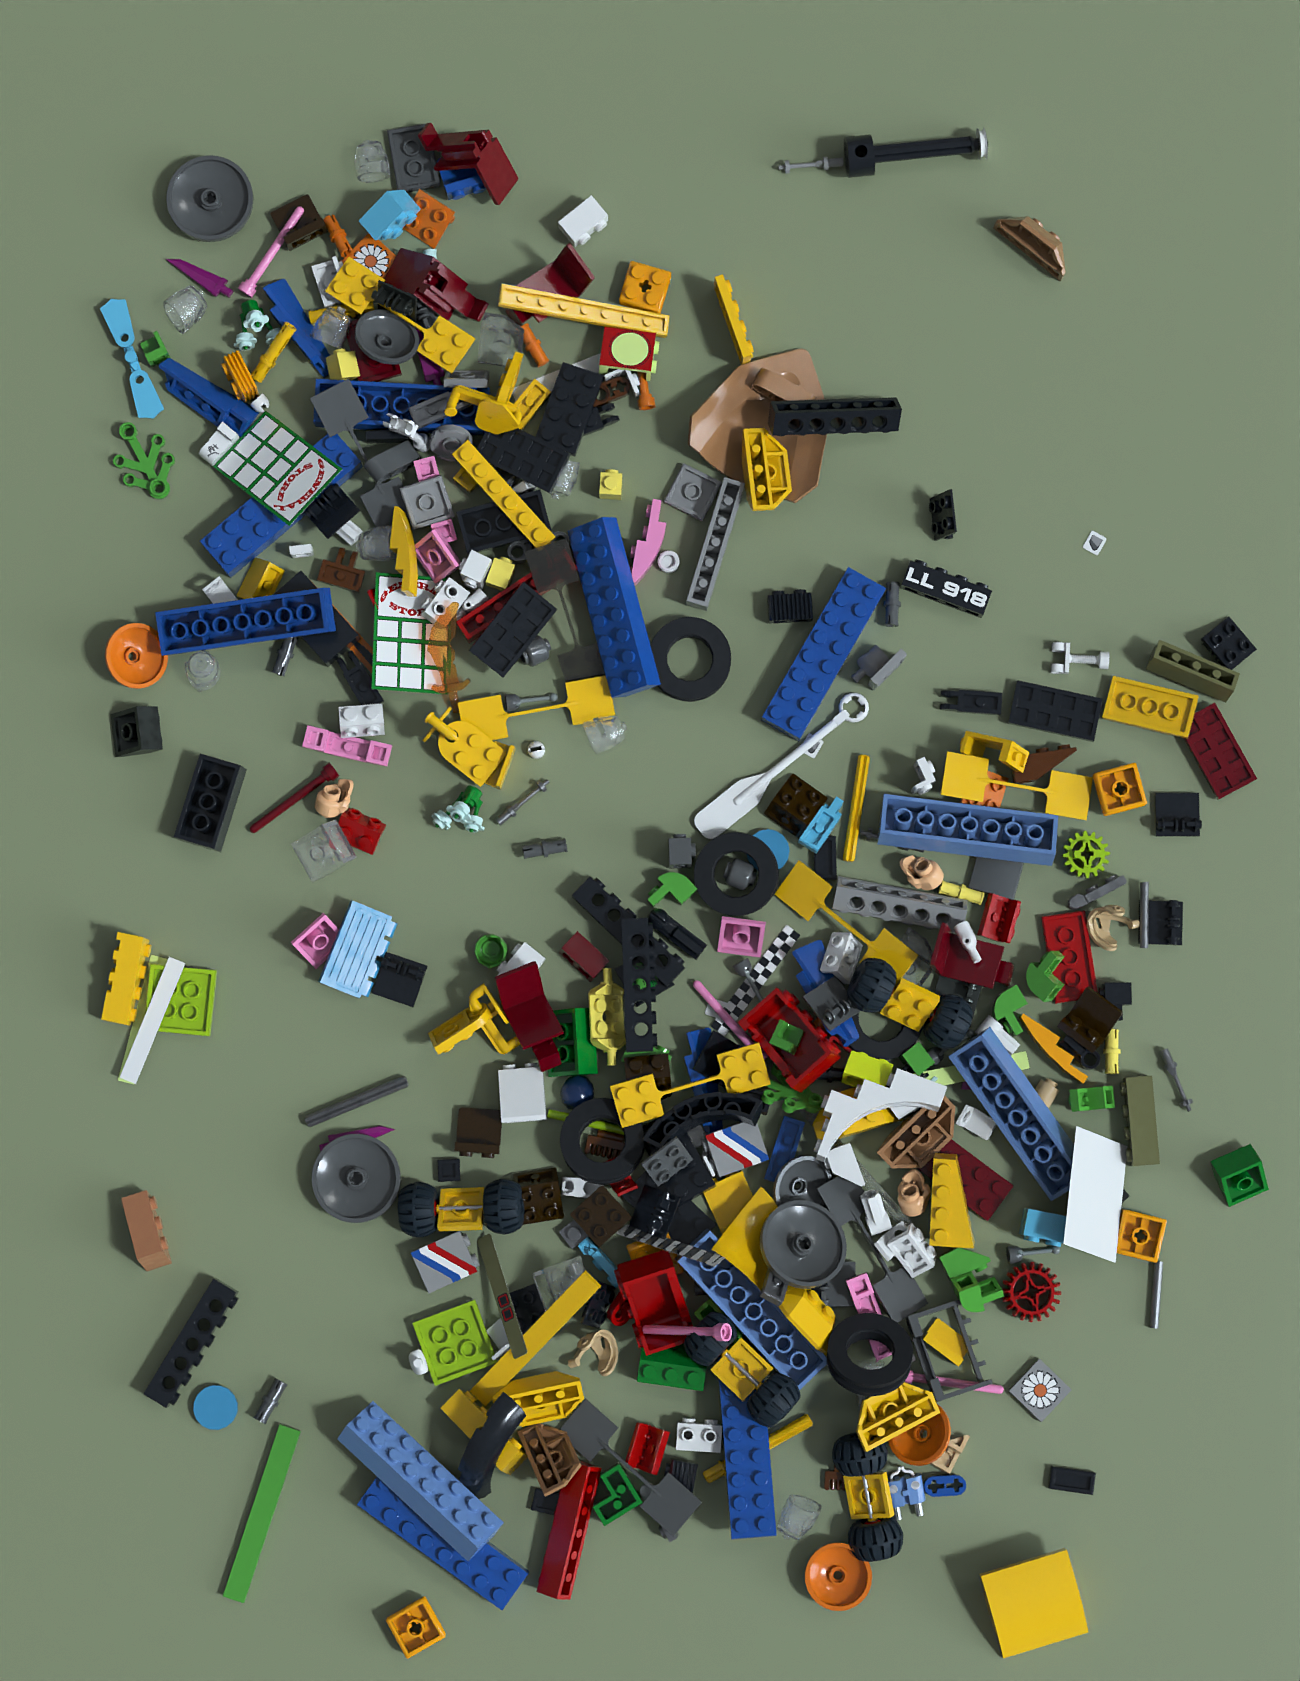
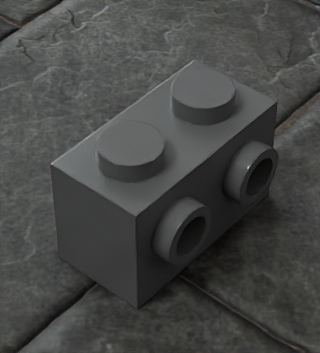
[668,834,696,869]

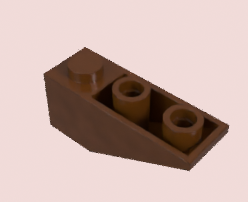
[1011,744,1077,784]

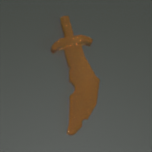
[427,602,471,713]

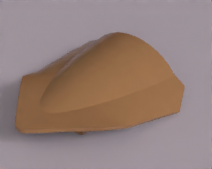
[688,349,827,503]

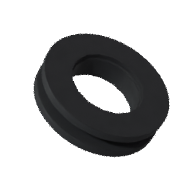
[650,617,731,702]
[694,832,779,916]
[849,1013,923,1060]
[560,1098,645,1185]
[827,1313,913,1396]

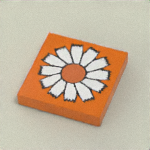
[342,233,396,279]

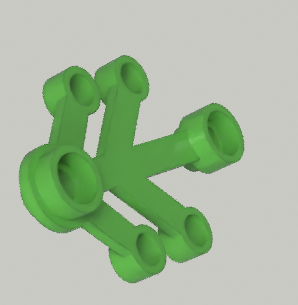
[113,422,175,499]
[761,1063,823,1113]

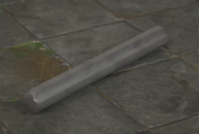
[304,1076,409,1127]

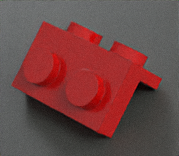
[333,808,386,855]
[977,893,1021,943]
[625,1422,670,1475]

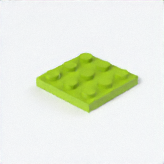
[145,964,217,1036]
[412,1300,498,1386]

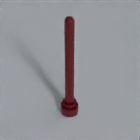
[249,762,340,833]

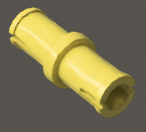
[938,880,984,905]
[1103,1029,1121,1074]

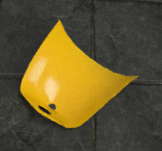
[711,1187,795,1292]

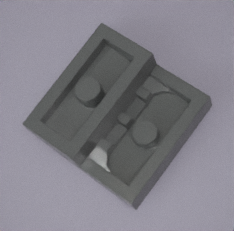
[968,857,1024,900]

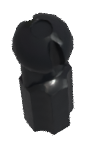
[648,908,707,960]

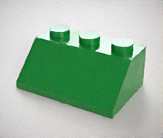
[548,1008,598,1077]
[637,1344,707,1391]

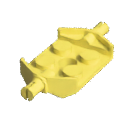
[588,968,626,1066]

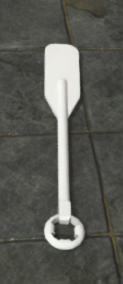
[694,693,869,839]

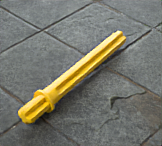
[703,1414,813,1483]

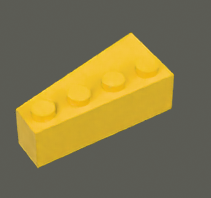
[101,932,152,1026]
[929,1153,975,1249]
[441,1389,528,1475]

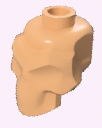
[315,779,354,818]
[900,855,944,890]
[897,1169,931,1217]

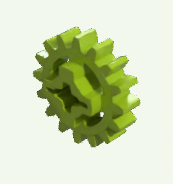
[1062,831,1110,879]

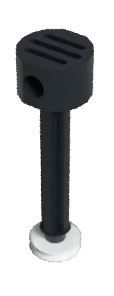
[844,128,988,178]

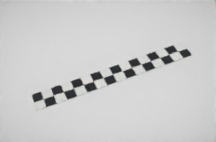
[711,925,800,1036]

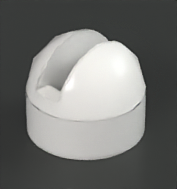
[250,394,270,413]
[527,741,545,759]

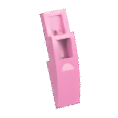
[630,499,666,586]

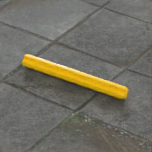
[843,755,870,862]

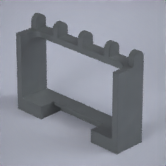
[905,1300,993,1402]

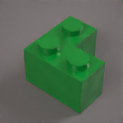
[593,1462,643,1526]

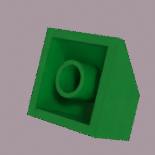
[1210,1144,1269,1207]

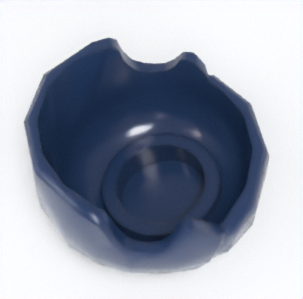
[560,1075,595,1110]

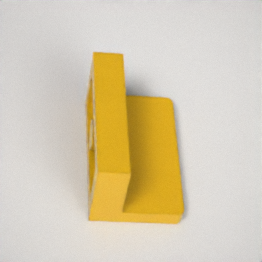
[237,558,285,599]
[484,741,515,790]
[923,1318,967,1367]

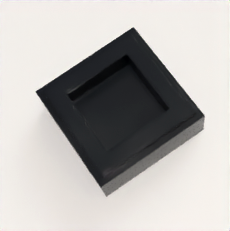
[437,1159,461,1182]

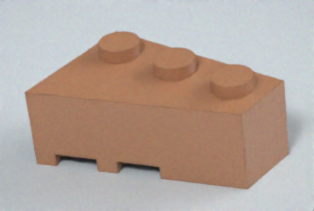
[121,1190,172,1271]

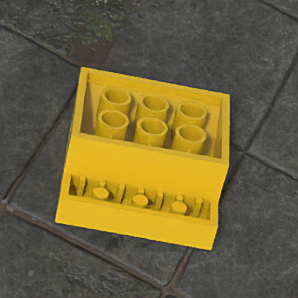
[979,1548,1088,1658]

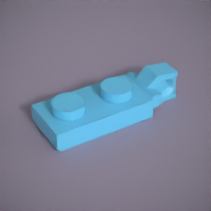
[798,796,844,854]
[578,1237,618,1288]

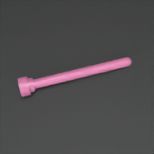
[238,206,304,298]
[692,980,768,1060]
[642,1323,732,1341]
[905,1370,1004,1394]

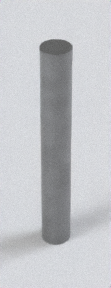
[1140,882,1149,948]
[1150,1261,1163,1329]

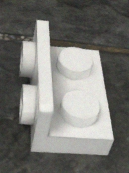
[820,932,863,984]
[887,1223,937,1278]

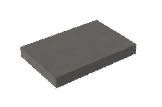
[387,124,440,193]

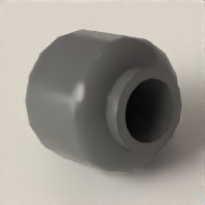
[520,635,551,667]
[723,858,757,890]

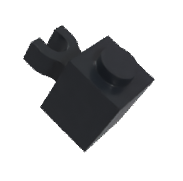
[1098,982,1132,1021]

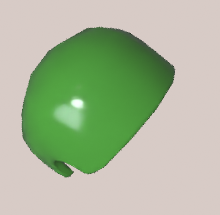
[474,934,508,968]

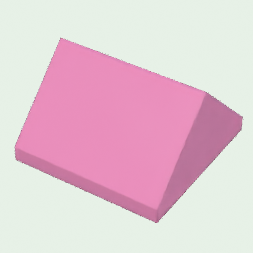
[415,529,461,584]
[291,913,339,969]
[717,916,766,958]

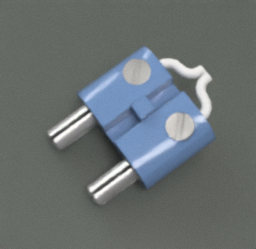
[888,1466,926,1521]

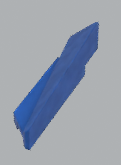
[263,279,330,378]
[159,358,259,437]
[792,940,859,1047]
[684,1028,723,1133]

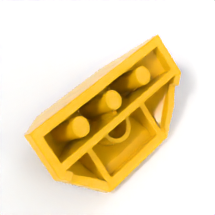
[742,428,792,511]
[812,1087,902,1140]
[779,1288,836,1356]
[492,1371,584,1427]
[856,1382,940,1452]

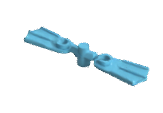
[100,299,164,419]

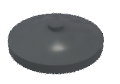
[166,155,254,242]
[312,1134,401,1223]
[760,1200,847,1289]

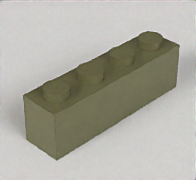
[1146,640,1240,703]
[1120,1076,1160,1166]

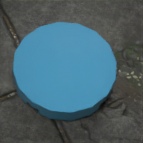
[746,829,790,871]
[193,1385,238,1430]

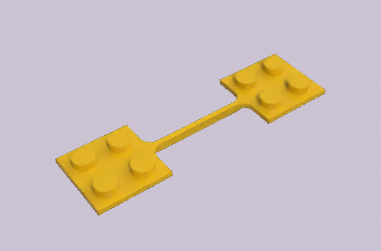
[325,257,476,374]
[458,675,616,740]
[940,751,1093,820]
[774,860,919,987]
[610,1042,771,1128]

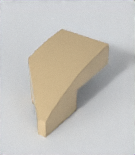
[930,1435,970,1475]

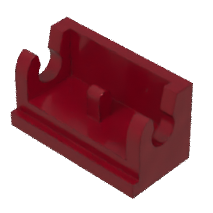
[559,931,609,983]

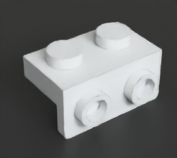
[311,256,343,308]
[911,757,936,795]

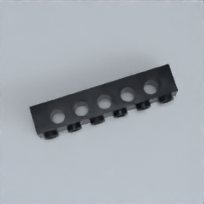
[768,397,902,436]
[572,877,685,988]
[621,918,658,1052]
[144,1278,239,1408]

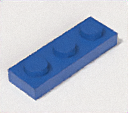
[764,1116,805,1182]

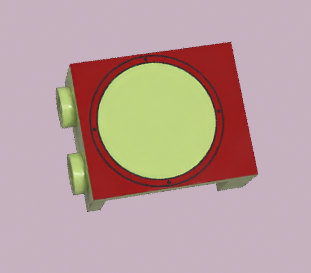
[599,327,660,381]

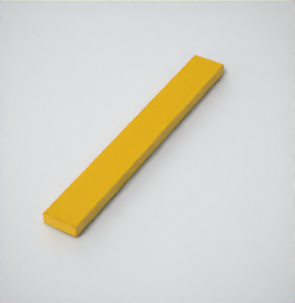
[498,284,670,338]
[470,1270,601,1406]

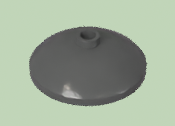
[355,310,419,364]
[773,1155,832,1208]

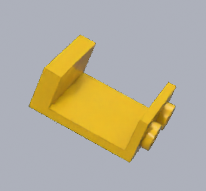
[960,731,1029,773]
[704,1171,753,1234]

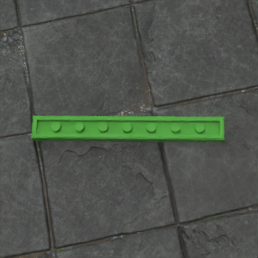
[223,1424,301,1603]

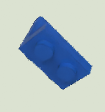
[437,158,486,200]

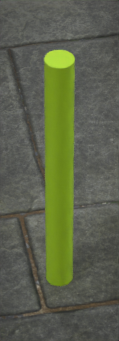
[547,1109,624,1135]

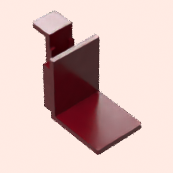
[418,123,518,205]
[505,243,595,329]
[384,248,489,322]
[930,922,1014,989]
[495,961,564,1072]

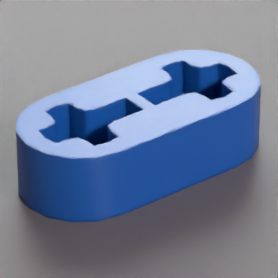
[923,1474,966,1497]

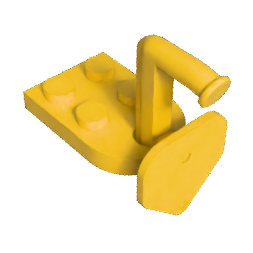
[444,351,524,434]
[422,706,507,787]
[428,983,520,1055]

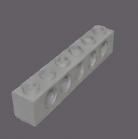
[686,477,745,611]
[832,876,968,933]

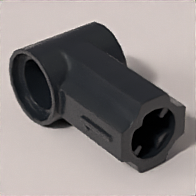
[1059,1035,1100,1070]

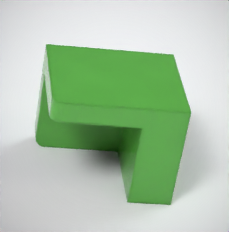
[140,331,171,367]
[769,1019,805,1055]
[898,1042,935,1076]

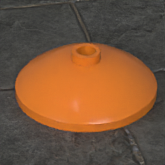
[105,623,168,689]
[888,1404,951,1466]
[805,1542,872,1611]

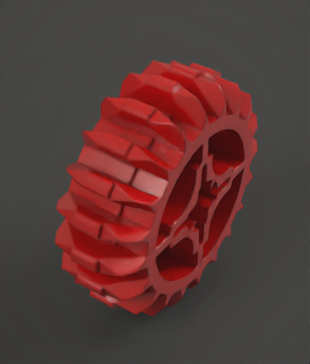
[1002,1262,1061,1322]

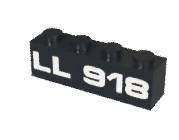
[900,559,992,618]

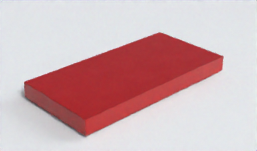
[1041,911,1098,1004]

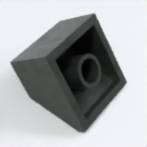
[110,706,163,757]

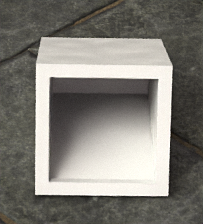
[498,1063,547,1123]

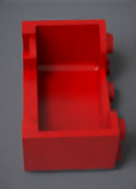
[737,987,841,1093]
[614,1250,693,1356]

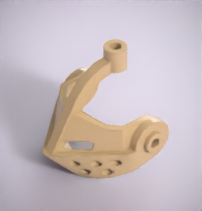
[1087,905,1140,951]
[568,1329,618,1376]

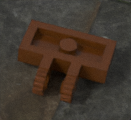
[317,547,366,593]

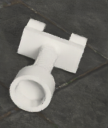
[383,413,430,452]
[1051,642,1109,674]

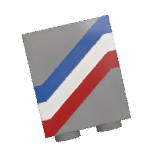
[701,1122,769,1177]
[411,1231,480,1293]

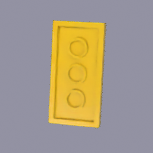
[714,274,754,365]
[1102,676,1199,739]

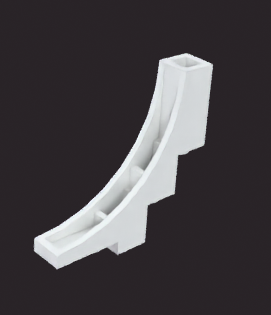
[814,1068,947,1162]

